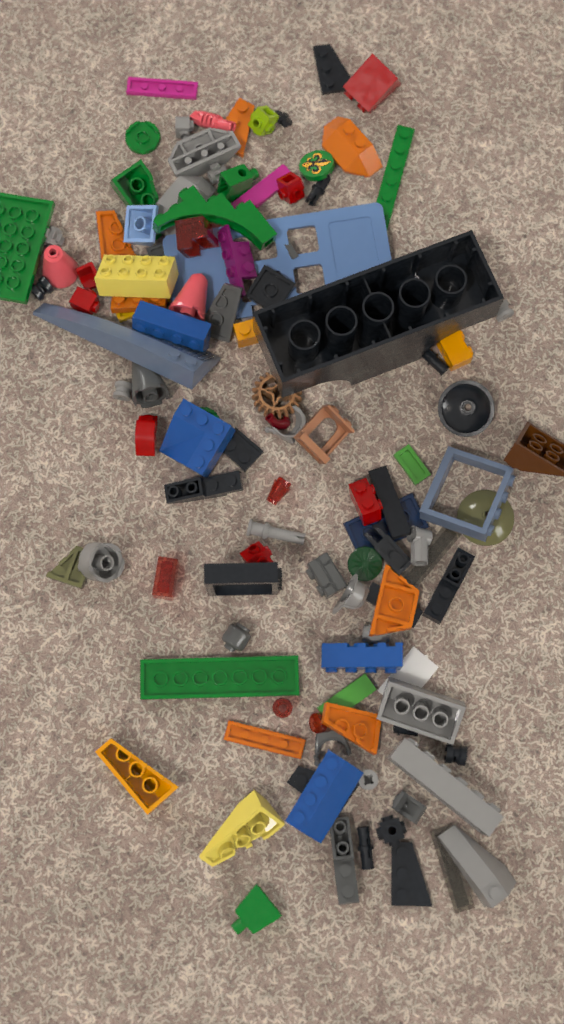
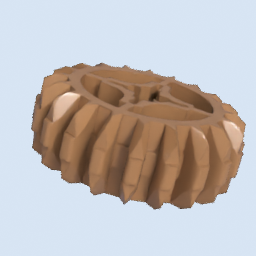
[252,372,302,420]

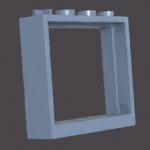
[419,446,516,542]

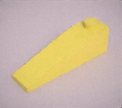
[199,790,285,867]

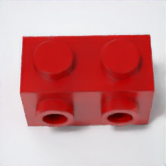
[348,478,383,526]

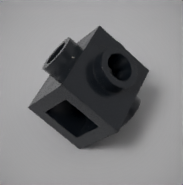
[376,815,407,847]

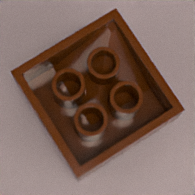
[503,421,564,477]

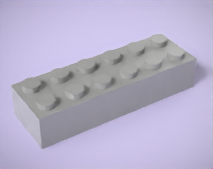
[387,738,504,837]

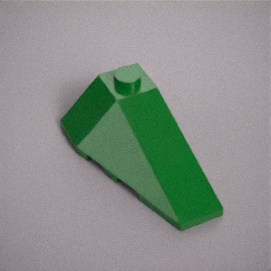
[110,159,163,241]

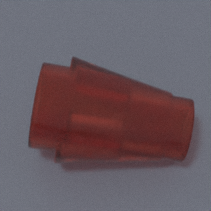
[266,476,292,506]
[273,698,293,718]

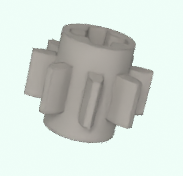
[207,162,227,185]
[44,226,65,247]

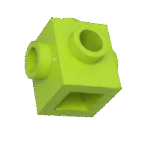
[248,105,279,136]

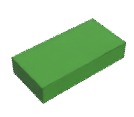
[393,444,431,486]

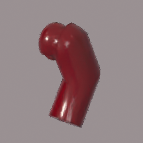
[265,413,291,430]

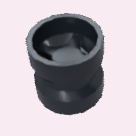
[31,276,54,301]
[444,743,468,766]

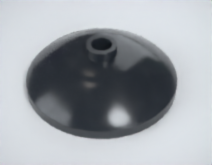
[438,380,495,437]

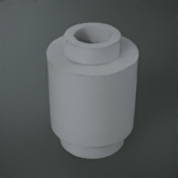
[362,624,391,644]

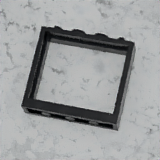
[204,562,282,596]

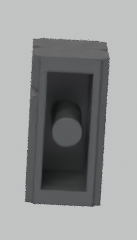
[306,553,347,599]

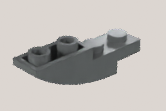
[330,817,359,905]

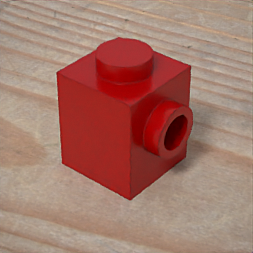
[69,286,100,315]

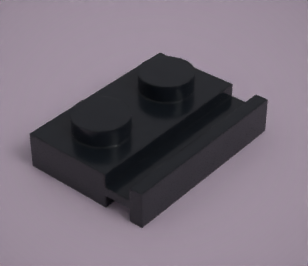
[223,427,264,472]

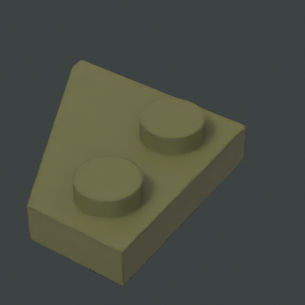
[46,546,86,589]

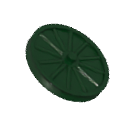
[348,546,382,581]

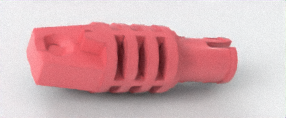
[189,111,236,132]

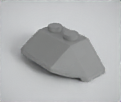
[168,128,241,177]
[156,176,216,237]

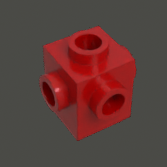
[276,171,305,205]
[239,541,273,563]

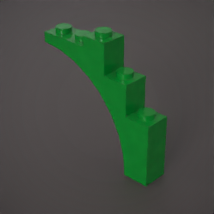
[152,185,277,251]

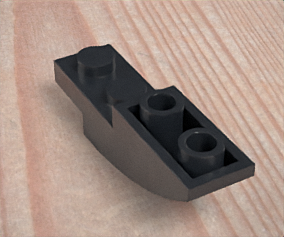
[164,470,244,504]
[422,547,475,625]

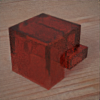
[175,216,219,258]

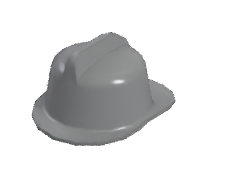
[332,574,369,615]

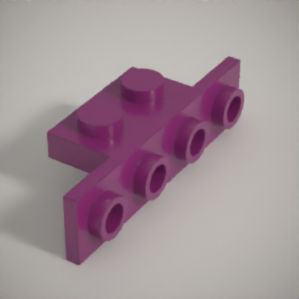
[217,224,257,298]

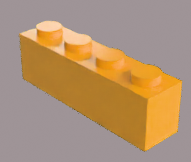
[95,738,178,815]

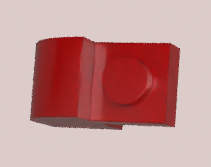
[135,415,158,456]

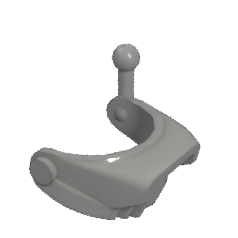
[265,405,306,444]

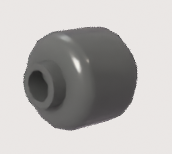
[222,622,251,653]

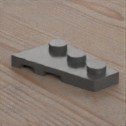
[204,283,243,343]

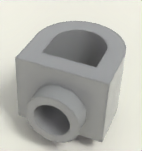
[175,116,194,139]

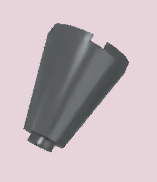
[132,362,170,408]

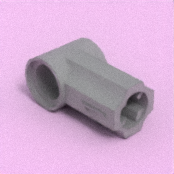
[407,526,433,566]

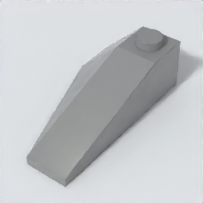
[437,825,517,908]

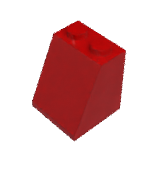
[343,53,401,114]

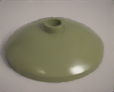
[457,490,514,546]

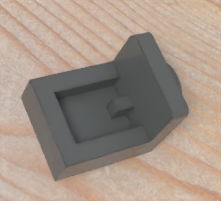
[392,790,427,825]

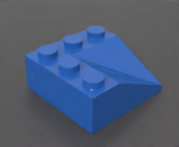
[159,398,236,478]

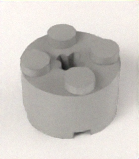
[78,542,125,583]

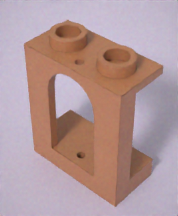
[294,405,355,464]

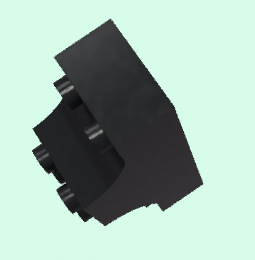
[252,230,504,398]

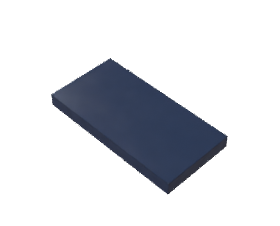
[343,493,429,549]

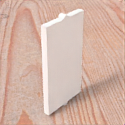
[378,646,438,695]

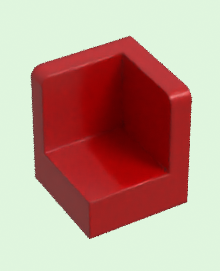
[75,261,97,290]

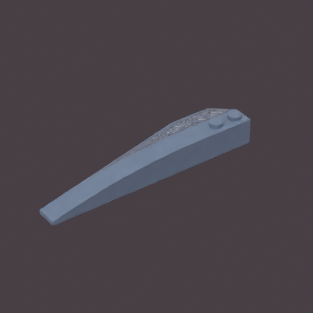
[33,303,220,390]

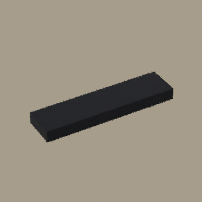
[368,466,411,540]

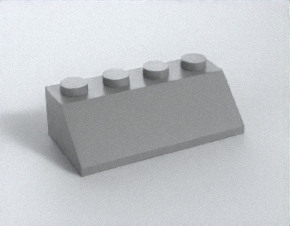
[376,677,466,745]

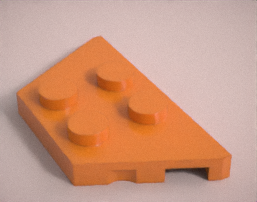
[369,564,420,637]

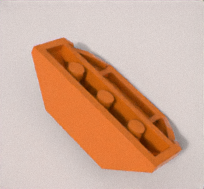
[322,116,383,177]

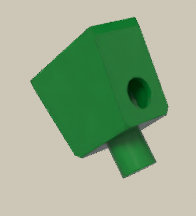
[217,164,259,203]
[231,883,282,935]

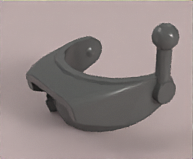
[313,730,352,767]

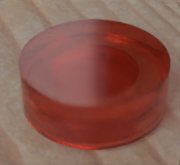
[309,712,327,733]

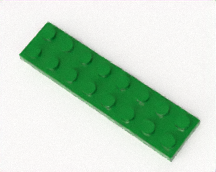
[140,656,299,700]

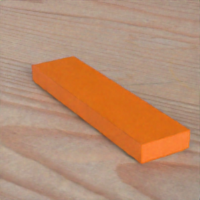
[224,720,306,759]

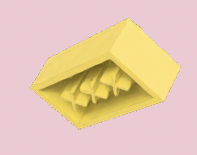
[94,254,179,299]

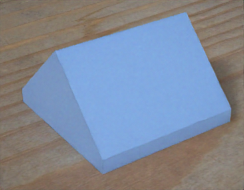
[123,205,159,247]

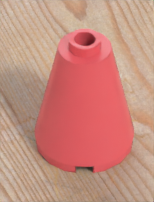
[42,245,78,289]
[169,273,208,321]

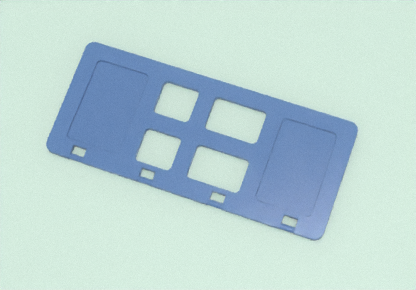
[163,203,392,320]

